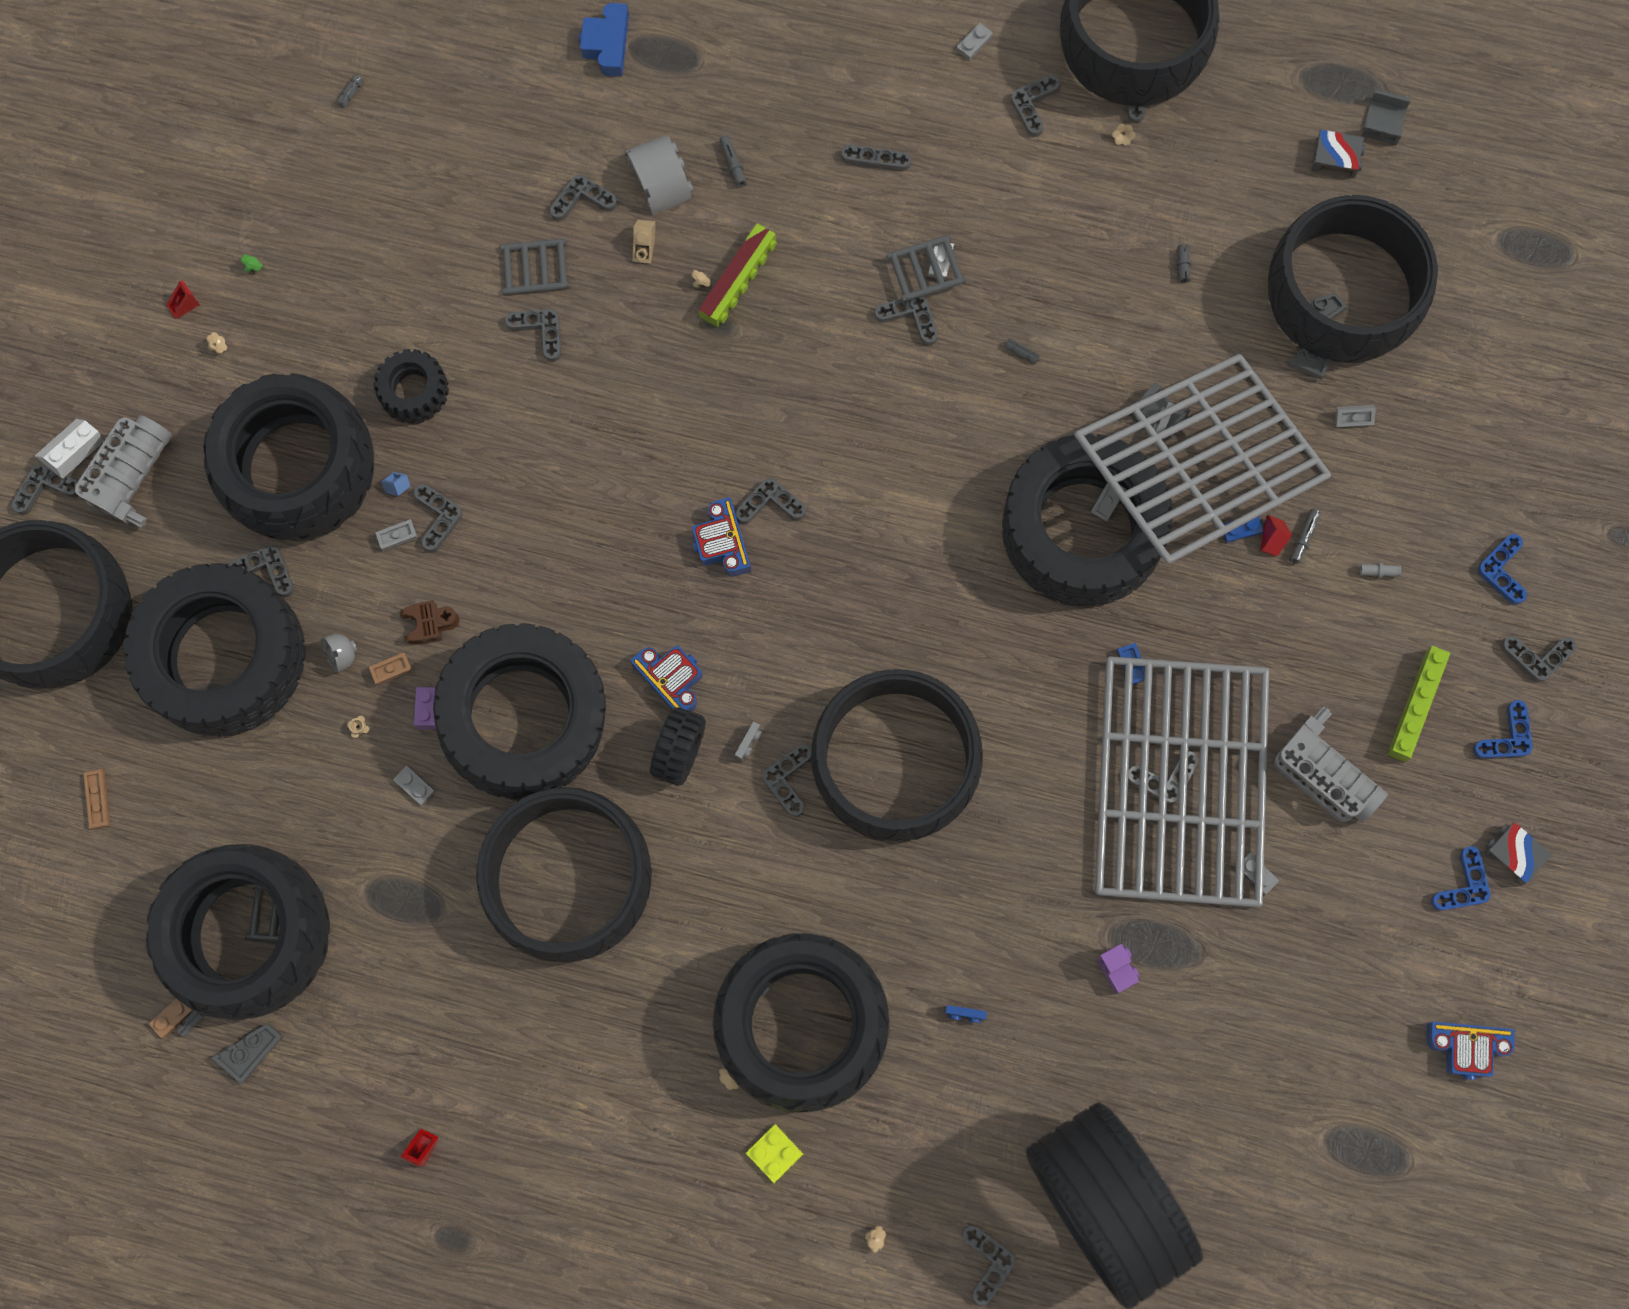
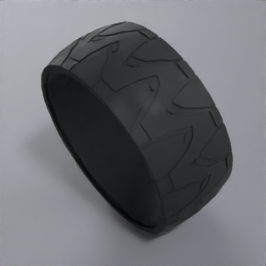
[1060,0,1219,106]
[1268,195,1438,363]
[0,520,132,689]
[811,669,983,842]
[476,787,652,962]

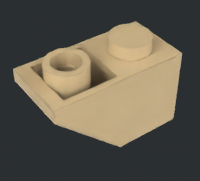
[633,220,656,263]

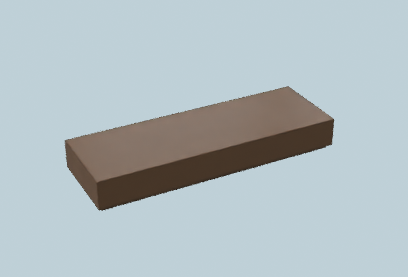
[83,769,110,830]

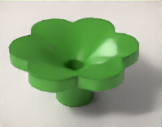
[240,254,263,273]

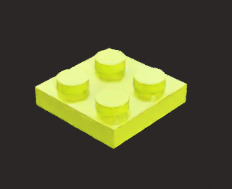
[746,1124,803,1183]

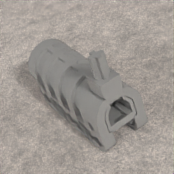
[75,415,173,528]
[1273,706,1388,823]

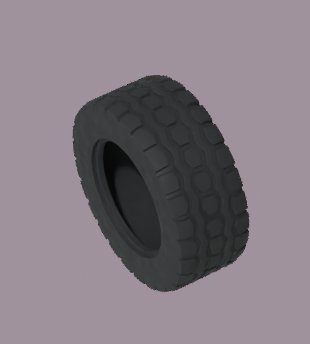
[1002,434,1173,607]
[124,563,305,737]
[433,623,606,799]

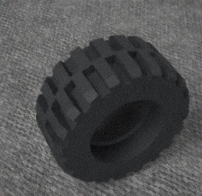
[374,349,449,424]
[650,707,706,786]

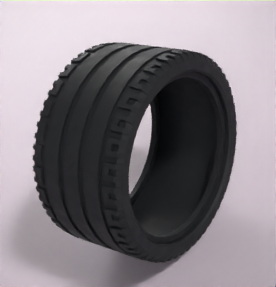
[1026,1102,1203,1309]

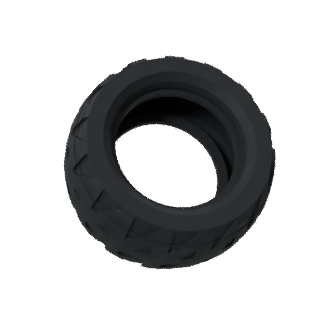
[203,373,374,541]
[146,844,330,1020]
[713,933,890,1113]

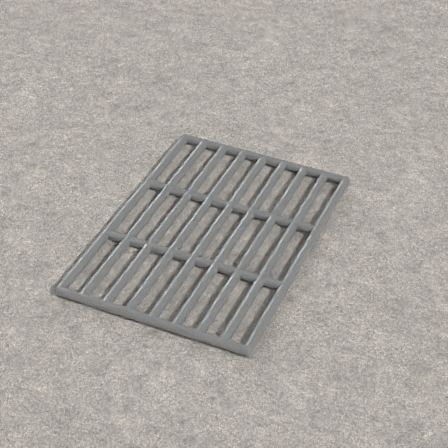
[1074,354,1331,564]
[1095,656,1269,907]

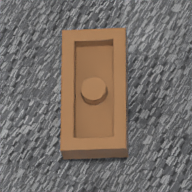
[369,652,413,686]
[149,999,193,1039]

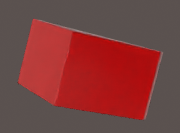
[166,280,200,319]
[1260,515,1292,557]
[401,1128,439,1167]

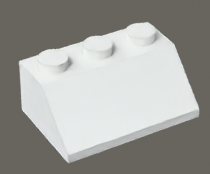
[35,419,104,479]

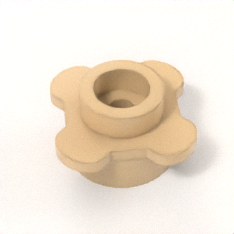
[347,716,369,738]

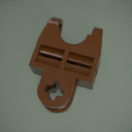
[400,600,460,644]

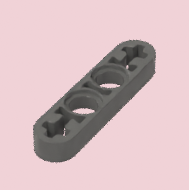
[842,145,911,171]

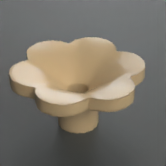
[1112,124,1135,145]
[691,270,711,288]
[206,332,227,354]
[719,1068,739,1090]
[865,1226,886,1253]

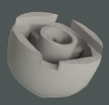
[321,633,357,673]

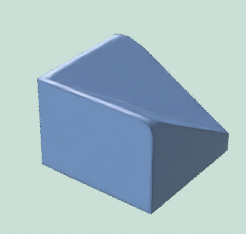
[381,472,410,496]

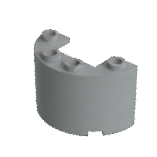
[625,135,694,215]

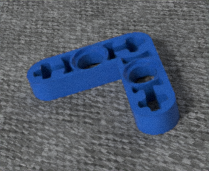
[1478,534,1527,605]
[1473,700,1533,759]
[1431,846,1490,911]

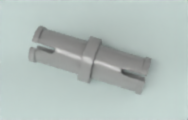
[1360,563,1401,578]

